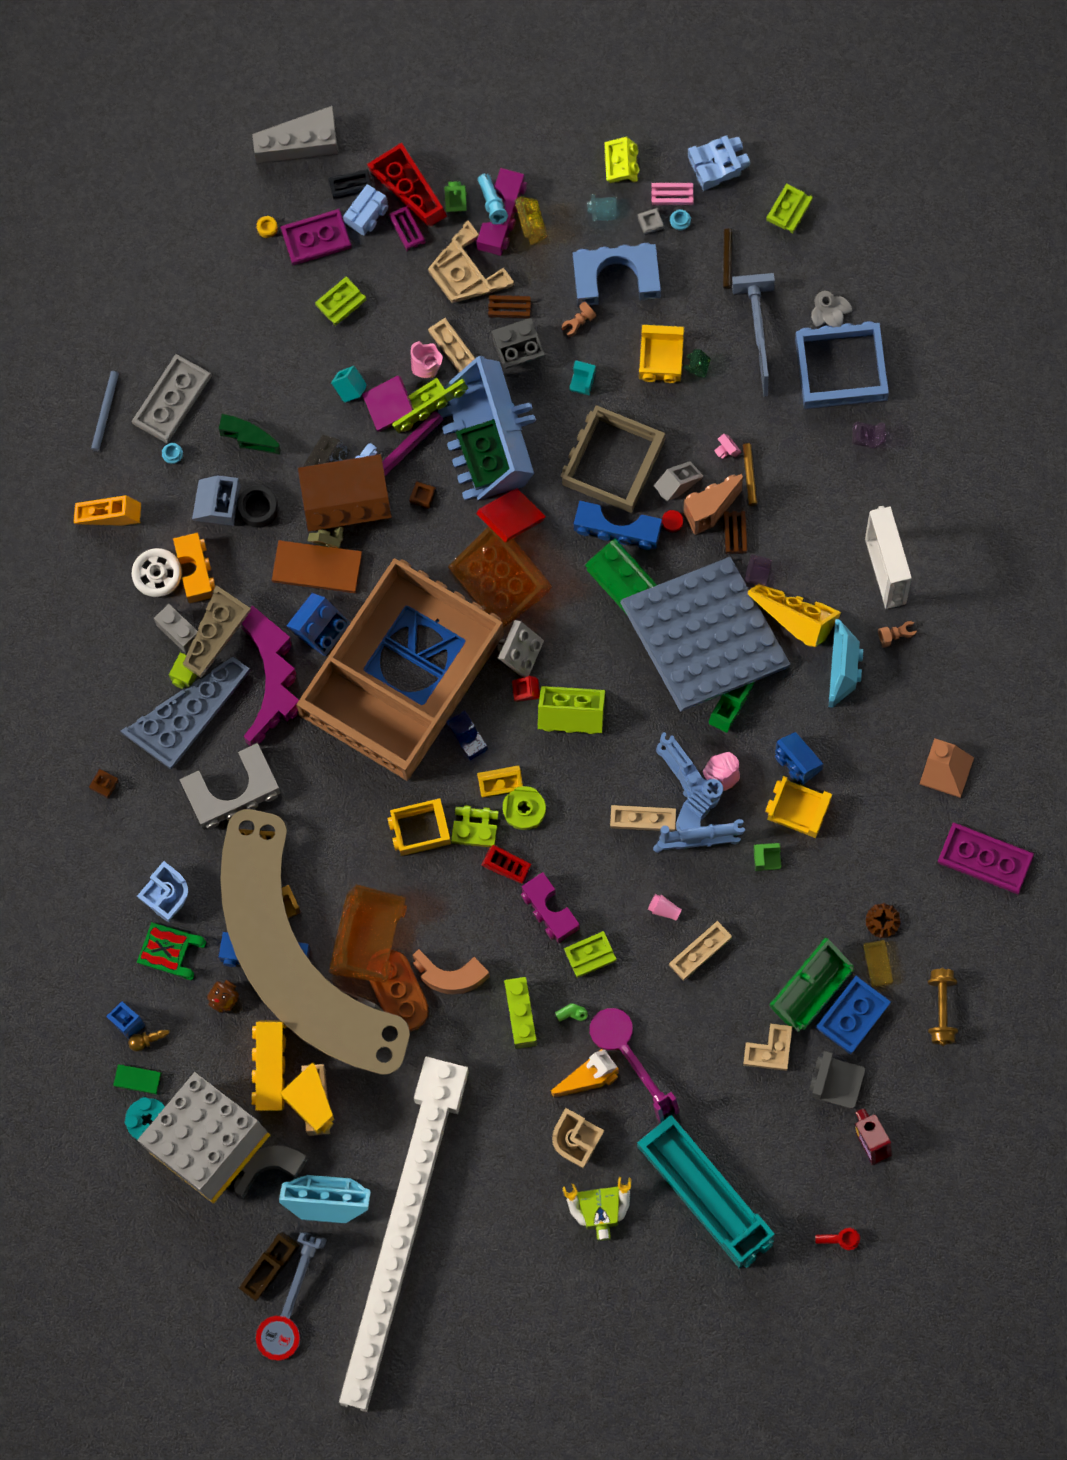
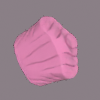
[411,341,443,378]
[703,752,740,791]

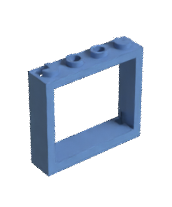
[795,321,888,409]

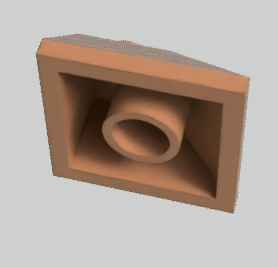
[920,738,974,798]

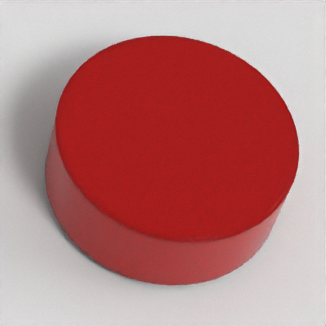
[662,510,683,532]

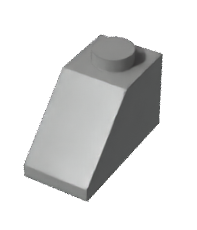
[654,461,703,501]

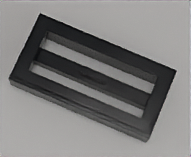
[328,169,373,199]

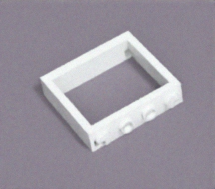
[865,506,912,609]

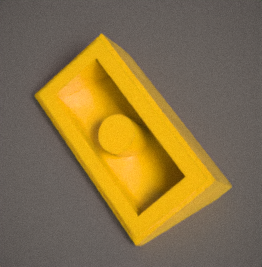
[477,766,523,797]

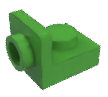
[444,181,467,212]

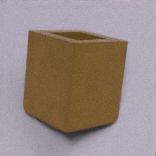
[282,885,301,918]

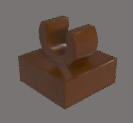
[89,769,119,799]

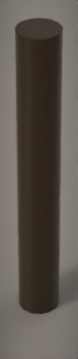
[723,228,732,289]

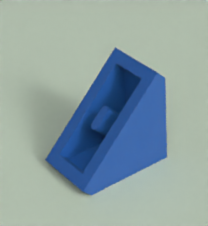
[106,1002,145,1039]

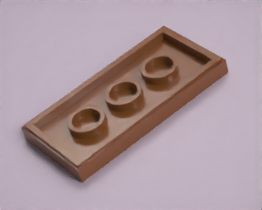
[272,540,362,594]

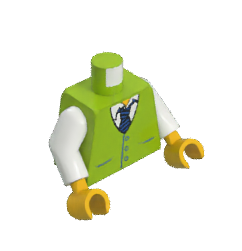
[563,1177,631,1241]

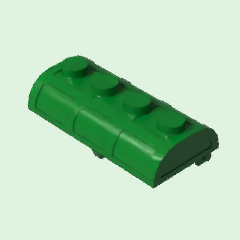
[585,538,657,615]
[769,938,854,1032]

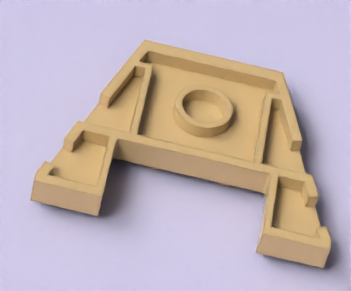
[428,221,514,303]

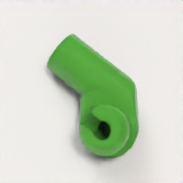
[555,1003,588,1022]

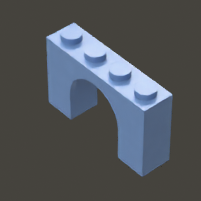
[573,243,660,306]

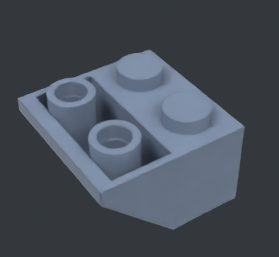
[192,475,241,526]

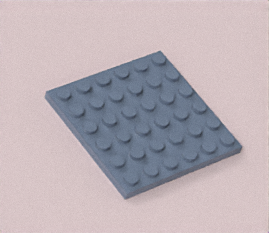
[620,557,791,712]

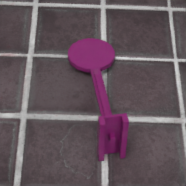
[590,1008,680,1123]

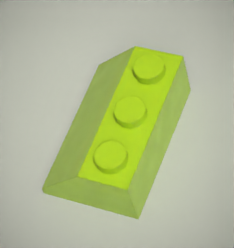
[538,686,605,734]

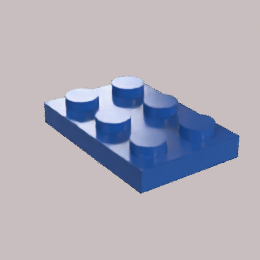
[816,976,891,1054]

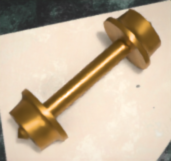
[928,967,958,1046]

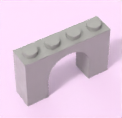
[179,743,281,829]

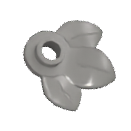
[811,291,852,327]

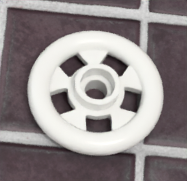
[132,548,182,597]

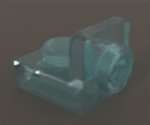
[587,194,617,221]

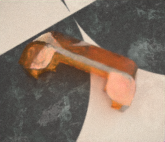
[329,884,407,982]

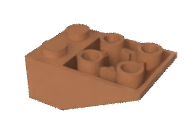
[684,474,743,535]

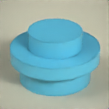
[670,210,691,230]
[162,443,183,464]

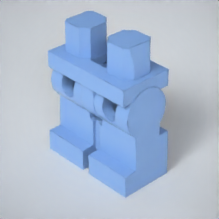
[688,135,750,191]

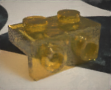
[515,197,547,245]

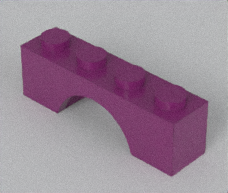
[477,168,527,256]

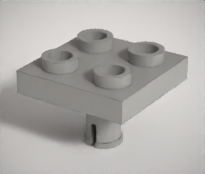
[498,620,544,677]

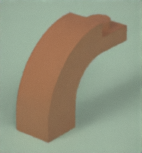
[413,950,490,994]

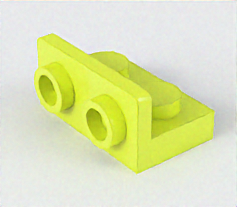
[605,137,639,183]

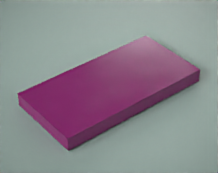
[937,822,1034,895]

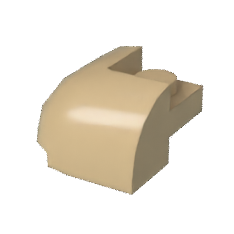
[552,1108,604,1168]

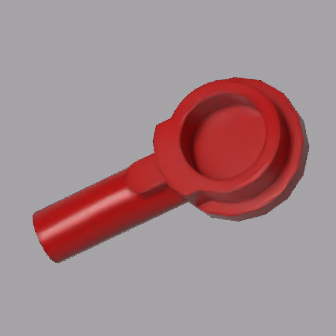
[815,1228,860,1250]

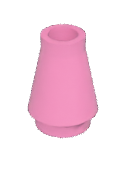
[648,894,682,921]

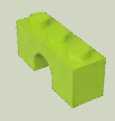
[504,977,537,1049]

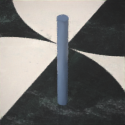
[91,371,119,451]

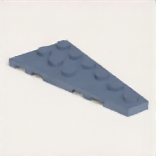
[120,657,250,770]

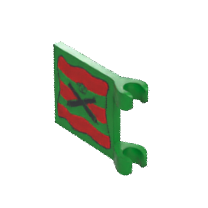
[137,922,206,981]

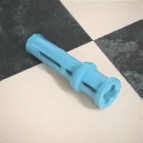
[478,174,508,225]

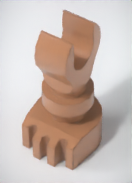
[562,301,597,337]
[878,621,917,647]

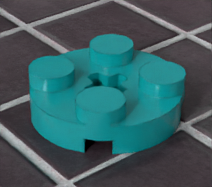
[125,1097,165,1140]

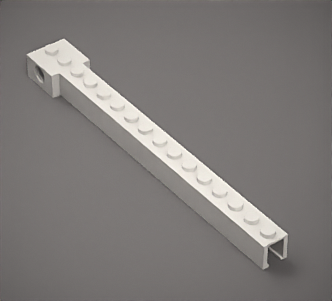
[339,1056,469,1412]

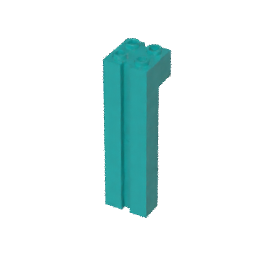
[637,1115,775,1269]

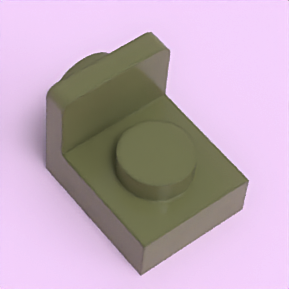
[308,526,343,548]

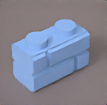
[343,185,388,236]

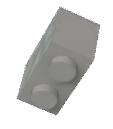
[154,604,198,654]

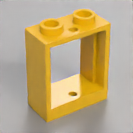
[387,798,451,856]

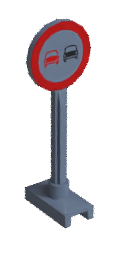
[256,1232,327,1361]

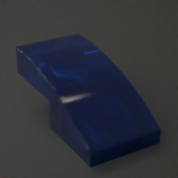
[447,711,488,760]

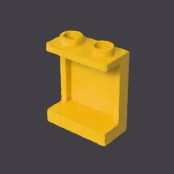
[639,325,684,383]
[765,776,832,838]

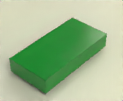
[113,1064,161,1095]

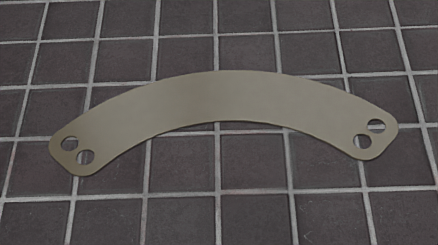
[221,809,410,1075]

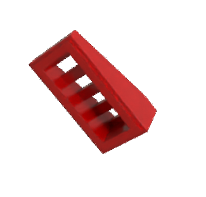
[481,845,531,884]

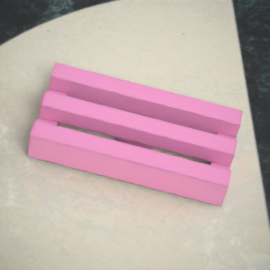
[652,183,693,205]

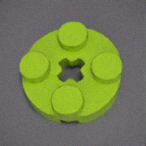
[503,786,546,830]

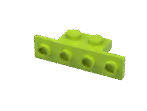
[392,378,469,434]

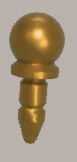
[128,1030,170,1052]

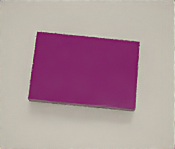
[280,209,352,265]

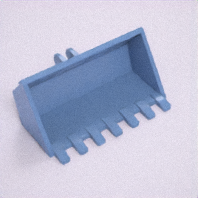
[437,356,536,501]

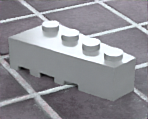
[252,106,338,163]

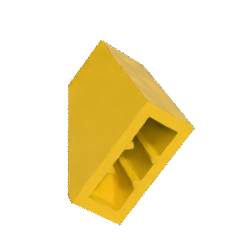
[280,1063,334,1134]

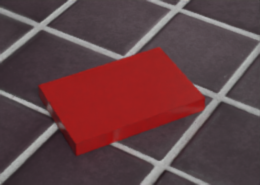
[476,488,546,543]

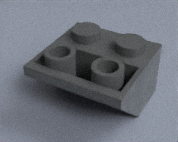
[492,318,545,369]

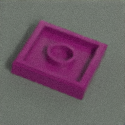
[362,375,414,432]

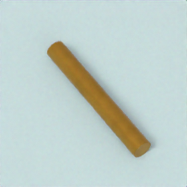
[743,443,757,506]

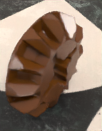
[866,903,901,938]

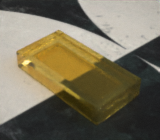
[863,940,893,987]

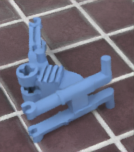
[653,732,745,853]

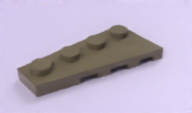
[183,585,251,678]

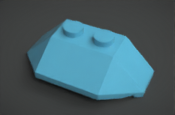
[828,619,863,707]
[279,1175,370,1223]

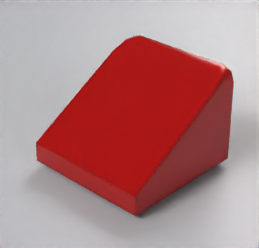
[512,676,540,702]

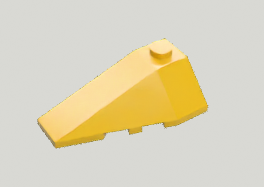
[748,584,841,647]

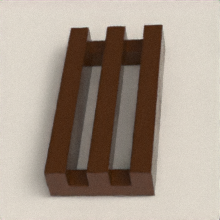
[488,295,531,318]
[724,511,747,554]

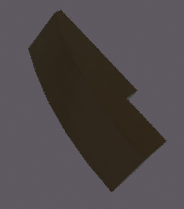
[239,1232,300,1302]

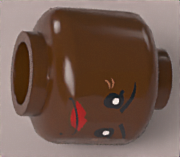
[207,980,239,1014]

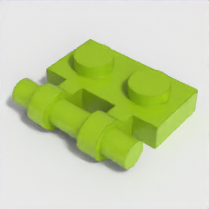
[451,805,499,848]

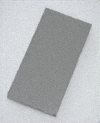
[132,354,212,444]

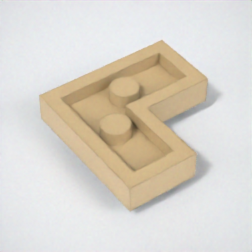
[743,1024,792,1071]

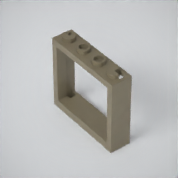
[560,405,665,513]

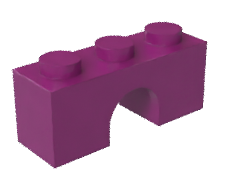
[521,872,580,944]

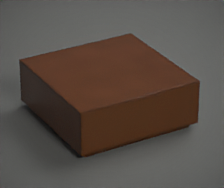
[409,481,436,509]

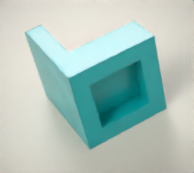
[570,360,596,395]
[331,366,367,402]

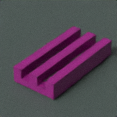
[389,206,425,251]

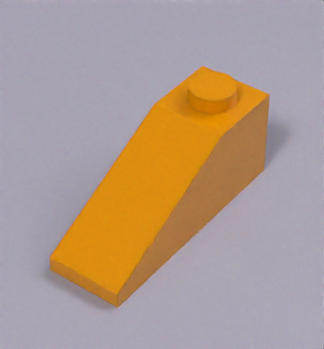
[74,495,141,526]
[551,1049,619,1098]

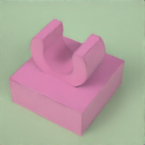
[715,434,742,459]

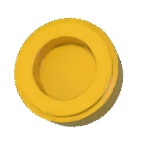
[257,216,278,238]

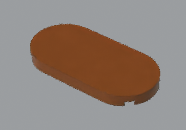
[367,949,429,1032]

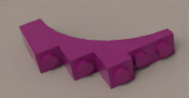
[240,605,299,746]

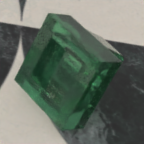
[684,349,711,377]

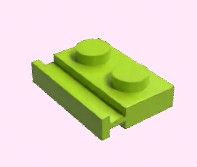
[767,184,813,234]
[315,277,366,326]
[564,931,617,978]

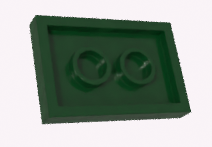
[456,419,510,490]

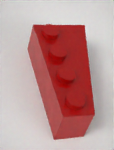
[367,143,447,227]

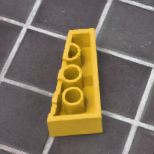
[252,1020,286,1110]

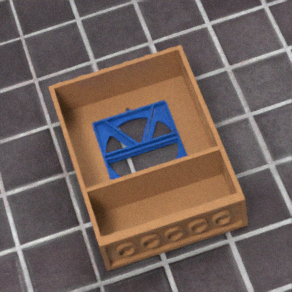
[296,558,504,781]

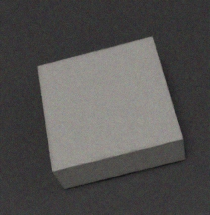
[638,208,664,235]

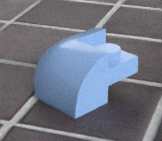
[137,861,188,922]

